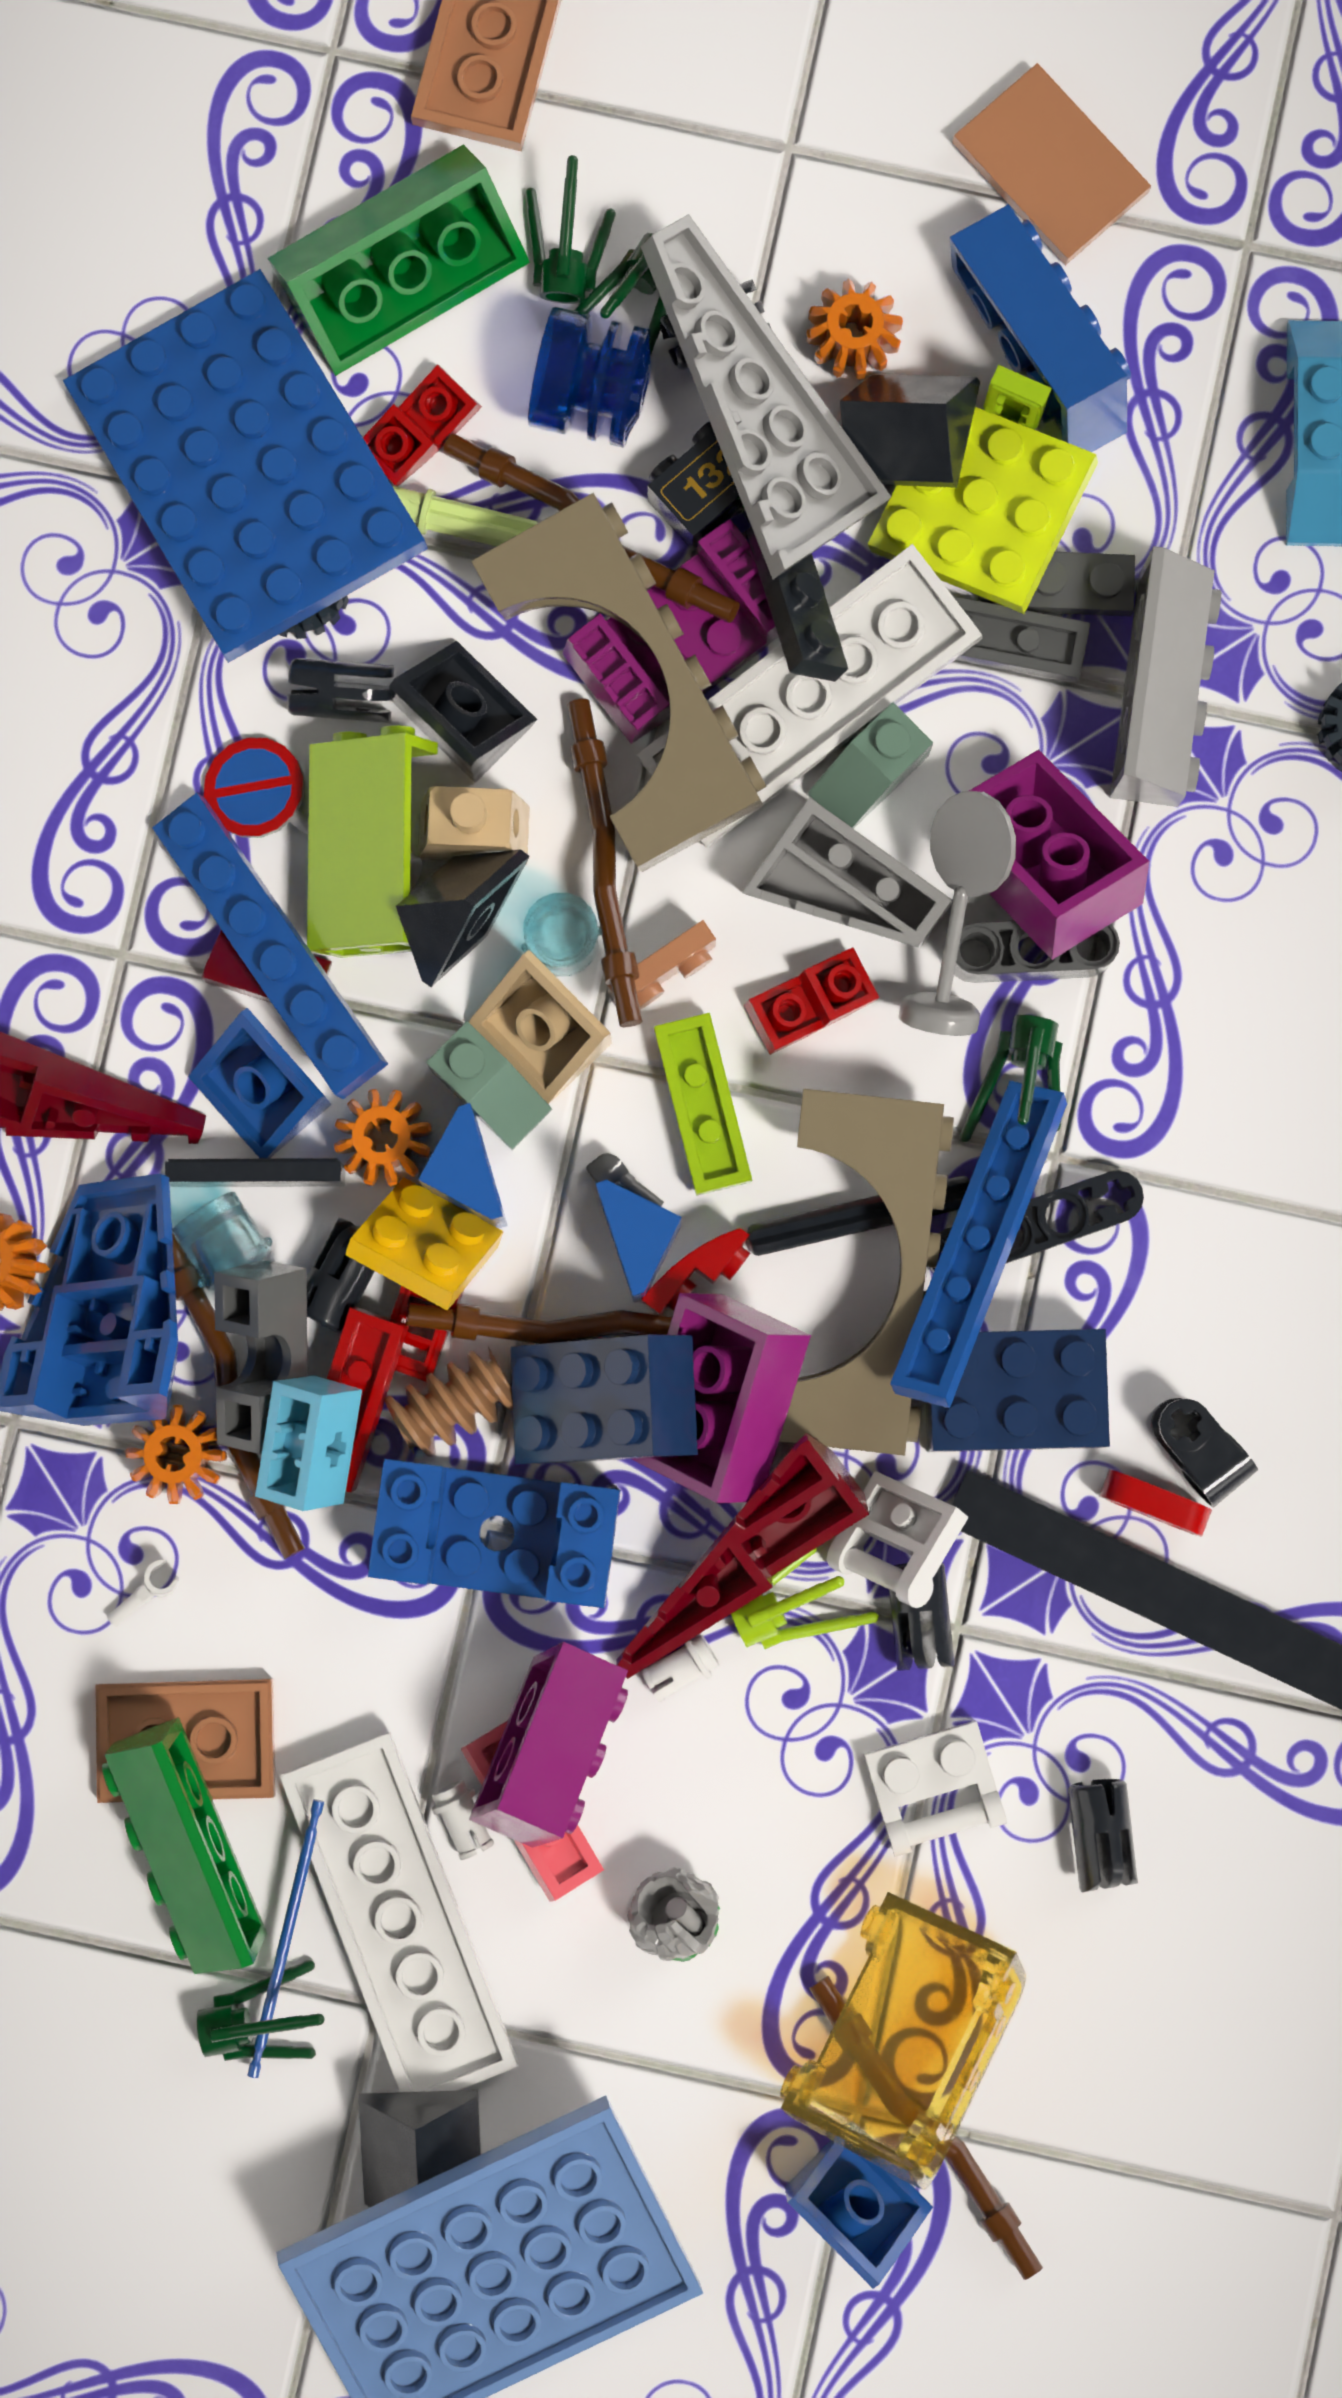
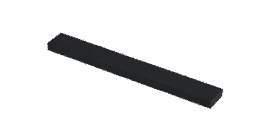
[951,1470,1342,1710]

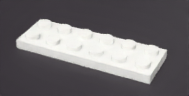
[637,544,982,848]
[279,1732,519,2092]

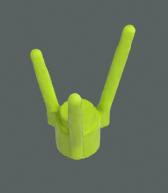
[731,1548,879,1650]

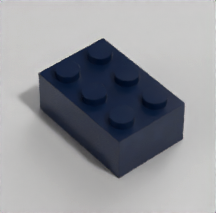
[926,1329,1110,1452]
[510,1335,698,1464]

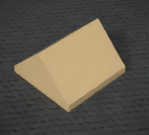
[468,950,612,1104]

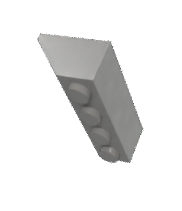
[1110,546,1222,807]

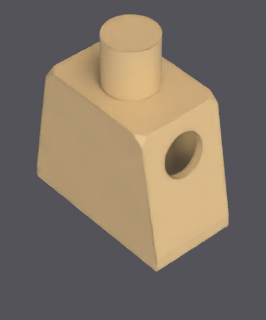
[418,786,530,864]

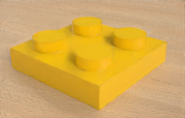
[345,1177,504,1310]

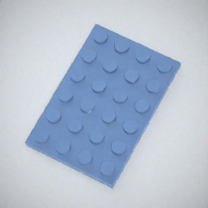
[276,2095,704,2398]

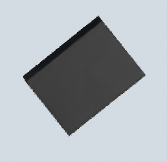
[840,374,981,488]
[389,640,537,783]
[396,849,530,988]
[358,2090,481,2207]

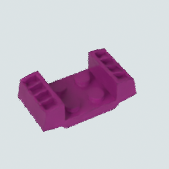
[562,519,778,744]

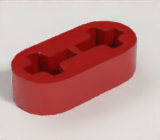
[1099,1469,1212,1537]

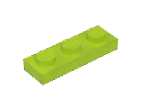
[654,1012,753,1196]

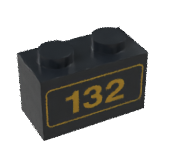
[648,420,743,551]

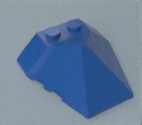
[0,1173,178,1426]

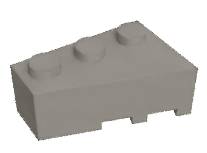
[742,797,953,948]

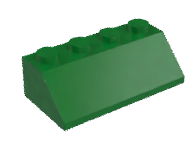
[267,144,530,376]
[102,1717,267,1974]

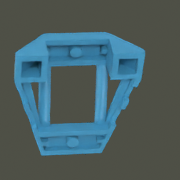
[1286,320,1342,547]

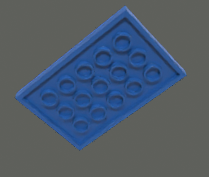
[62,269,428,663]

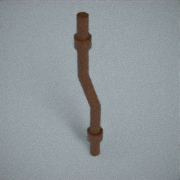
[443,433,740,623]
[567,698,643,1028]
[172,1228,305,1559]
[406,1302,672,1344]
[809,1976,1043,2280]

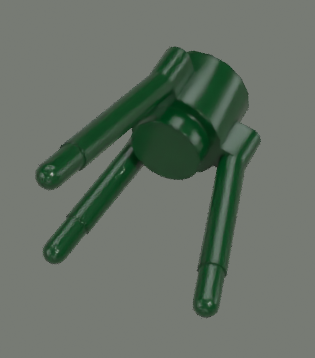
[525,155,616,304]
[555,233,667,358]
[960,1015,1063,1142]
[196,1960,325,2061]

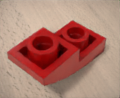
[363,364,482,487]
[744,947,880,1055]
[641,1228,751,1315]

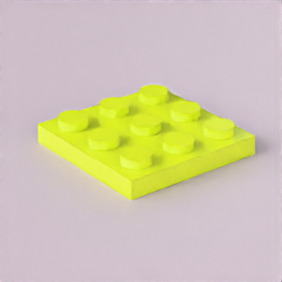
[868,407,1098,614]

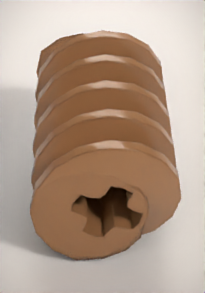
[385,1346,513,1457]

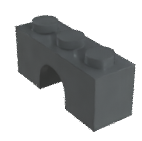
[214,1260,308,1454]

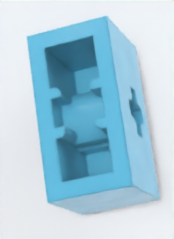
[255,1376,362,1511]

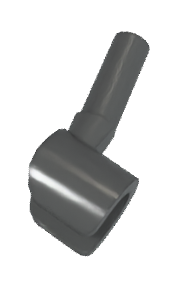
[586,1153,664,1206]

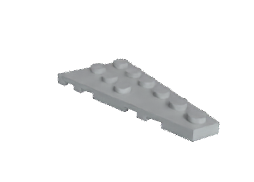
[641,214,891,579]

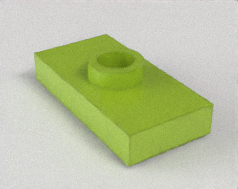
[983,365,1052,430]

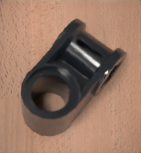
[1151,1398,1259,1508]

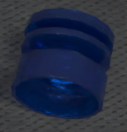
[528,307,652,448]

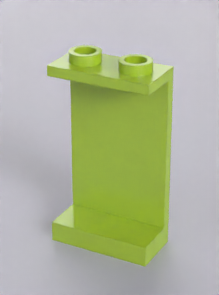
[307,725,438,958]

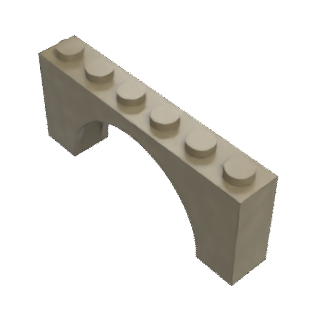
[471,492,767,872]
[779,1089,954,1456]

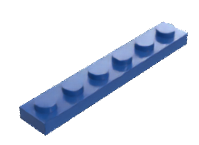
[152,792,388,1099]
[890,1081,1067,1408]

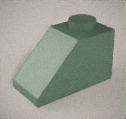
[807,702,934,829]
[426,1021,553,1151]

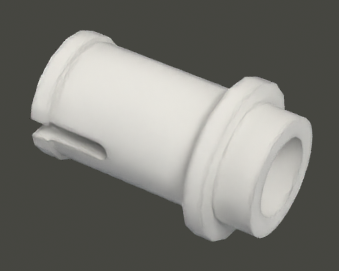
[641,1635,720,1702]
[432,1780,495,1860]

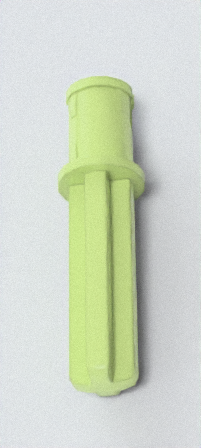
[392,485,539,547]

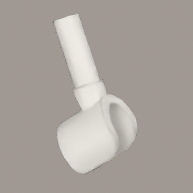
[107,1560,179,1627]

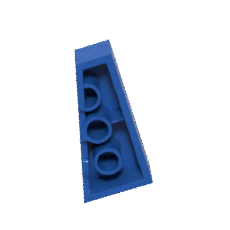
[949,204,1131,452]

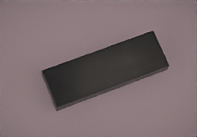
[165,1158,346,1187]

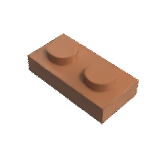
[607,920,716,1010]

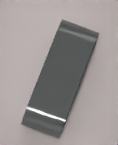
[954,921,1120,983]

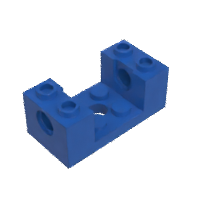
[368,1459,621,1609]

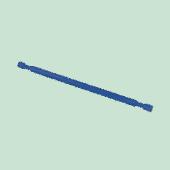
[247,1799,324,2078]

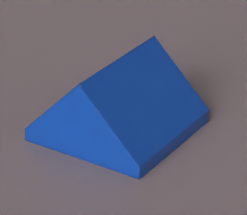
[188,1008,332,1158]
[418,1103,508,1228]
[595,1180,682,1303]
[785,2122,933,2289]

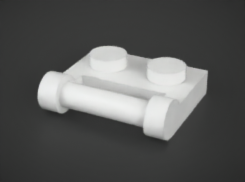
[827,1471,968,1608]
[863,1720,1007,1857]

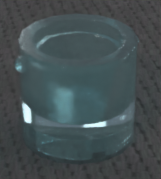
[521,892,601,977]
[172,1192,273,1291]

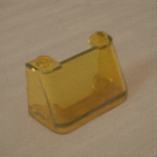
[780,1892,1027,2190]

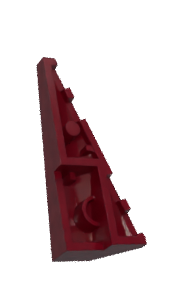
[0,1031,206,1144]
[616,1433,869,1679]

